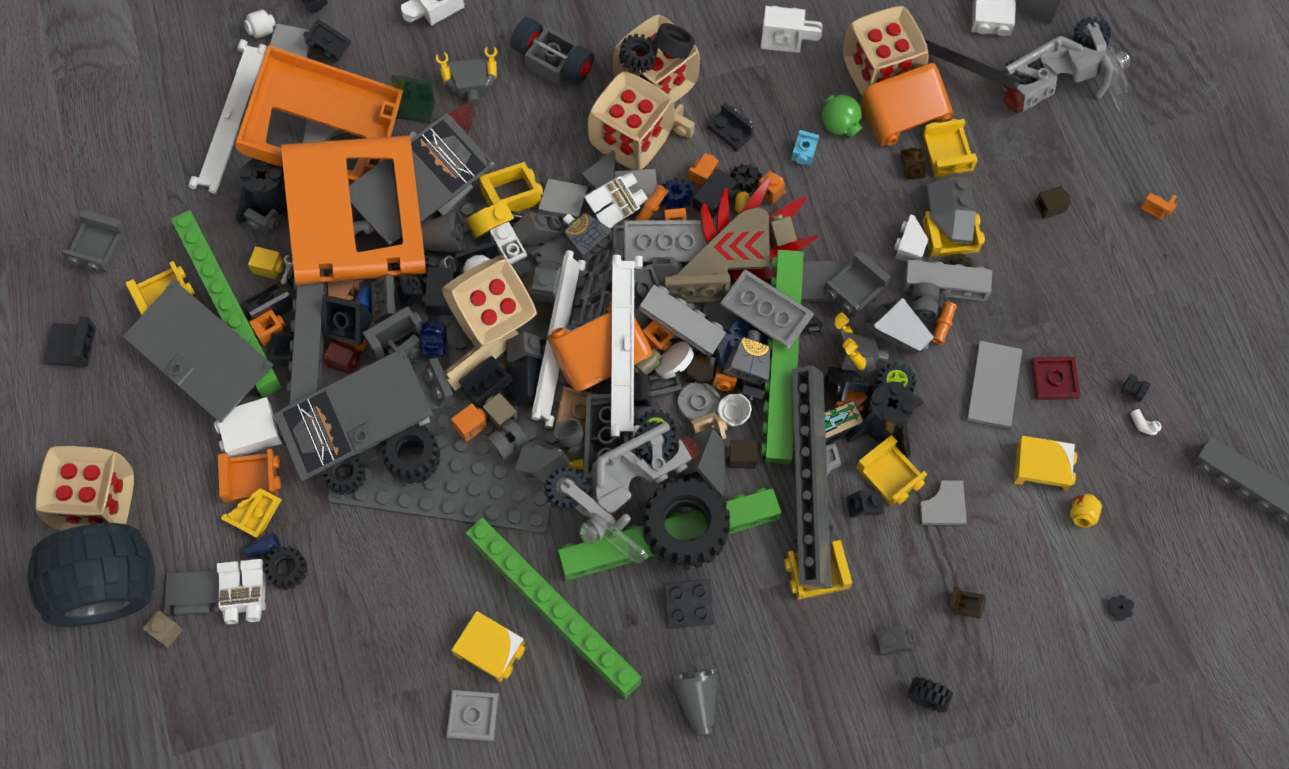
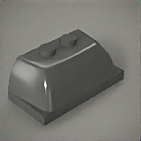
[583,394,636,481]

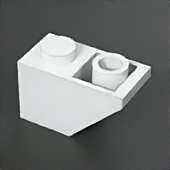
[894,214,928,262]
[490,222,528,264]

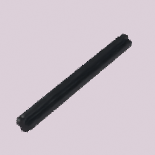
[925,39,1020,89]

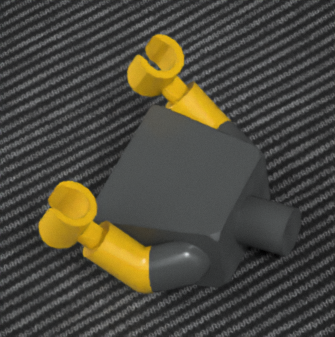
[436,46,498,106]
[835,312,888,371]

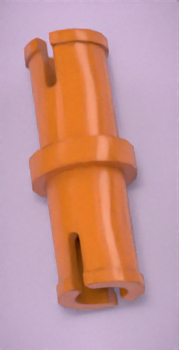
[635,184,669,221]
[931,301,957,345]

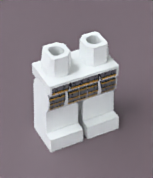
[583,173,647,228]
[217,559,266,625]

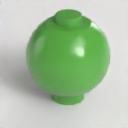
[821,95,862,138]

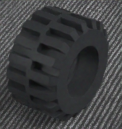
[382,423,440,484]

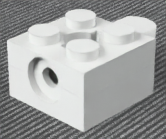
[401,0,464,25]
[761,6,822,53]

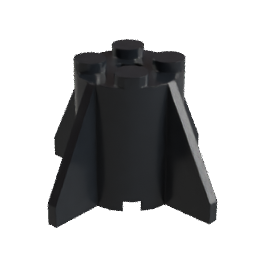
[235,158,288,225]
[847,381,924,458]

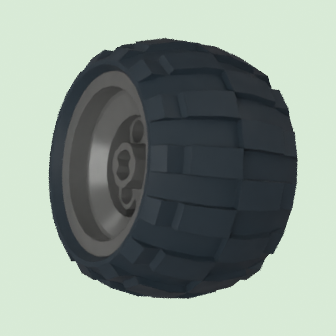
[27,523,155,627]

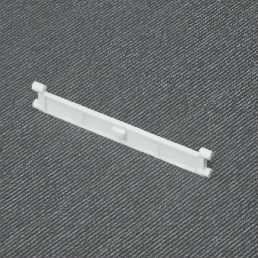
[188,39,267,194]
[532,250,586,429]
[611,255,643,438]

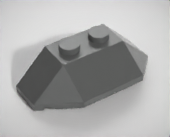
[926,175,976,243]

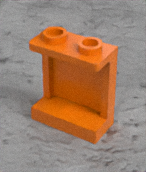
[218,449,281,503]

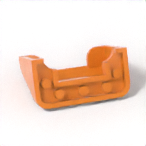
[860,63,954,147]
[546,301,653,391]

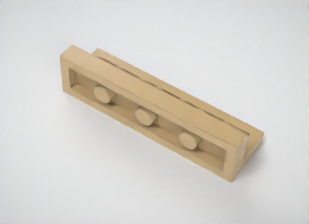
[443,330,518,391]

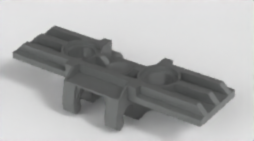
[578,248,624,327]

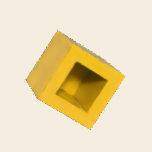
[248,246,284,280]

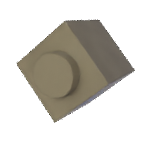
[769,214,797,247]
[483,393,518,431]
[143,610,183,648]

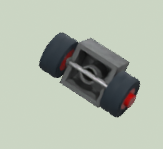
[510,17,595,86]

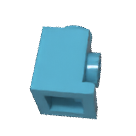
[791,130,819,166]

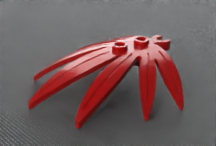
[701,178,819,281]

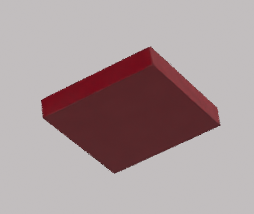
[1031,357,1081,400]

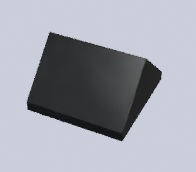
[242,282,293,320]
[322,295,373,345]
[507,355,543,406]

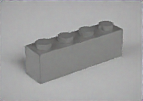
[903,259,992,302]
[638,285,726,357]

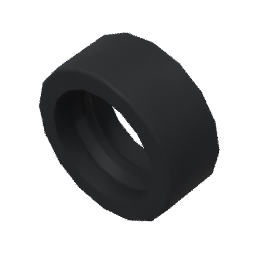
[654,23,695,59]

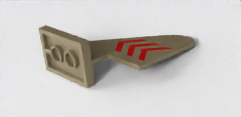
[665,208,770,303]

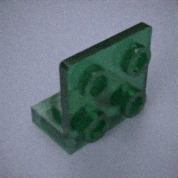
[391,75,435,124]

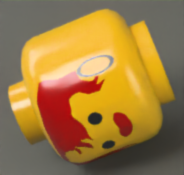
[1070,494,1102,528]

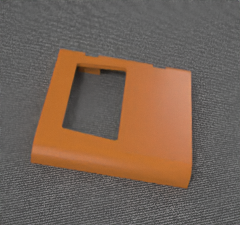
[235,45,403,185]
[281,135,426,285]

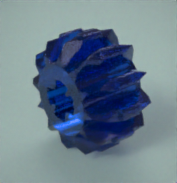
[660,177,693,210]
[421,322,447,358]

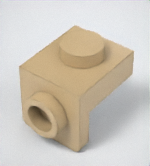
[672,104,695,139]
[691,412,727,440]

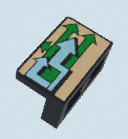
[825,400,864,446]

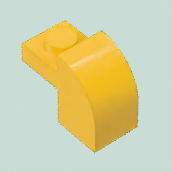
[465,200,514,240]

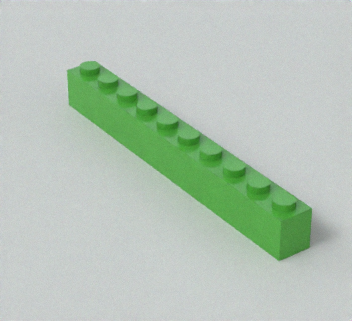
[171,210,282,398]
[761,250,804,464]
[558,488,781,581]
[466,518,642,699]

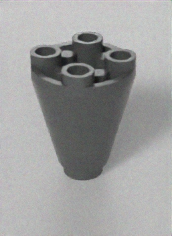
[672,668,718,735]

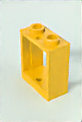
[479,162,543,212]

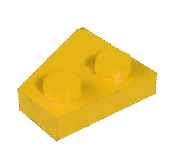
[221,488,282,538]

